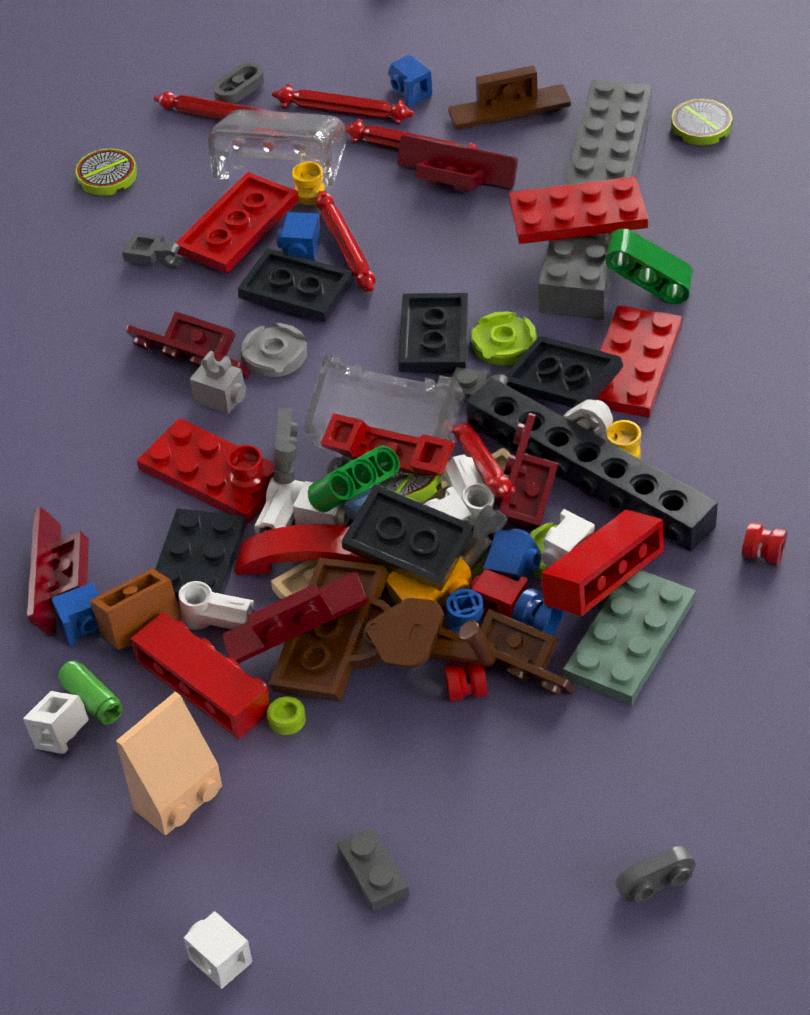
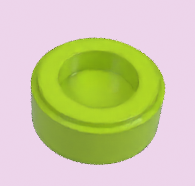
[267,696,306,735]

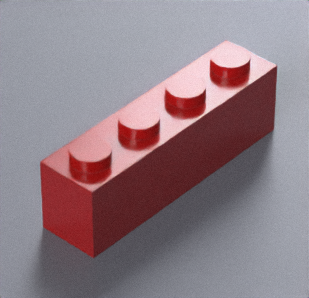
[541,510,664,616]
[130,612,270,740]

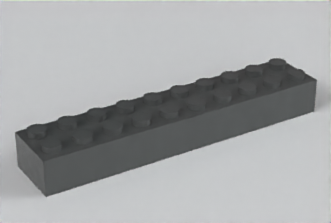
[538,80,652,320]

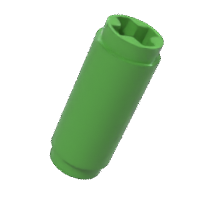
[58,660,123,725]

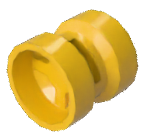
[292,161,325,205]
[606,420,641,459]

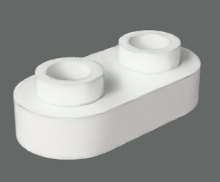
[563,400,613,436]

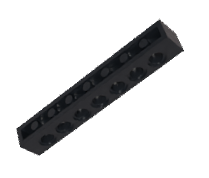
[466,378,718,552]

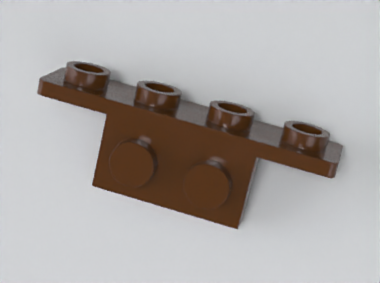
[448,65,571,129]
[438,609,575,696]

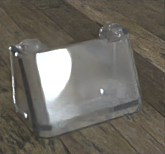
[208,109,347,187]
[303,353,465,449]

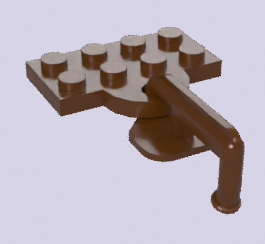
[269,558,496,702]

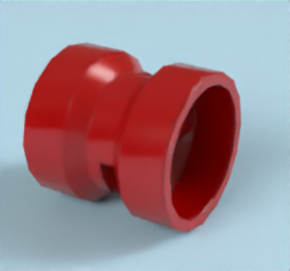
[227,445,266,494]
[741,522,788,566]
[444,663,488,703]

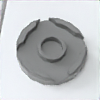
[242,323,307,377]

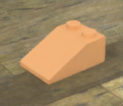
[116,692,223,836]

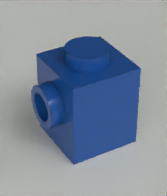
[277,212,321,261]
[483,529,541,587]

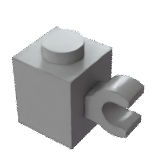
[190,351,246,415]

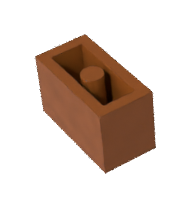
[90,568,182,650]

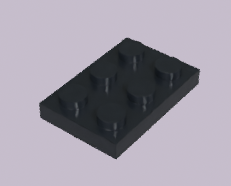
[237,248,354,322]
[398,293,468,372]
[505,336,624,408]
[341,484,474,591]
[155,508,247,601]

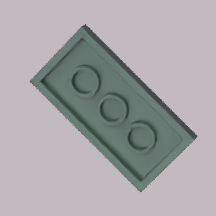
[563,570,696,706]

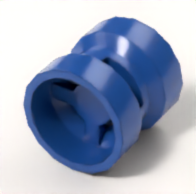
[512,588,564,635]
[446,589,484,634]

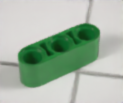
[606,229,693,304]
[307,445,400,513]

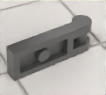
[273,408,298,484]

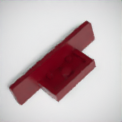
[398,134,518,192]
[125,311,251,379]
[488,413,559,550]
[27,507,89,636]
[222,572,368,664]

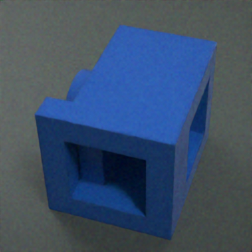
[388,54,432,107]
[52,583,99,647]

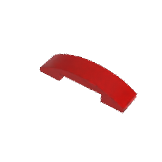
[320,413,455,476]
[234,524,374,575]

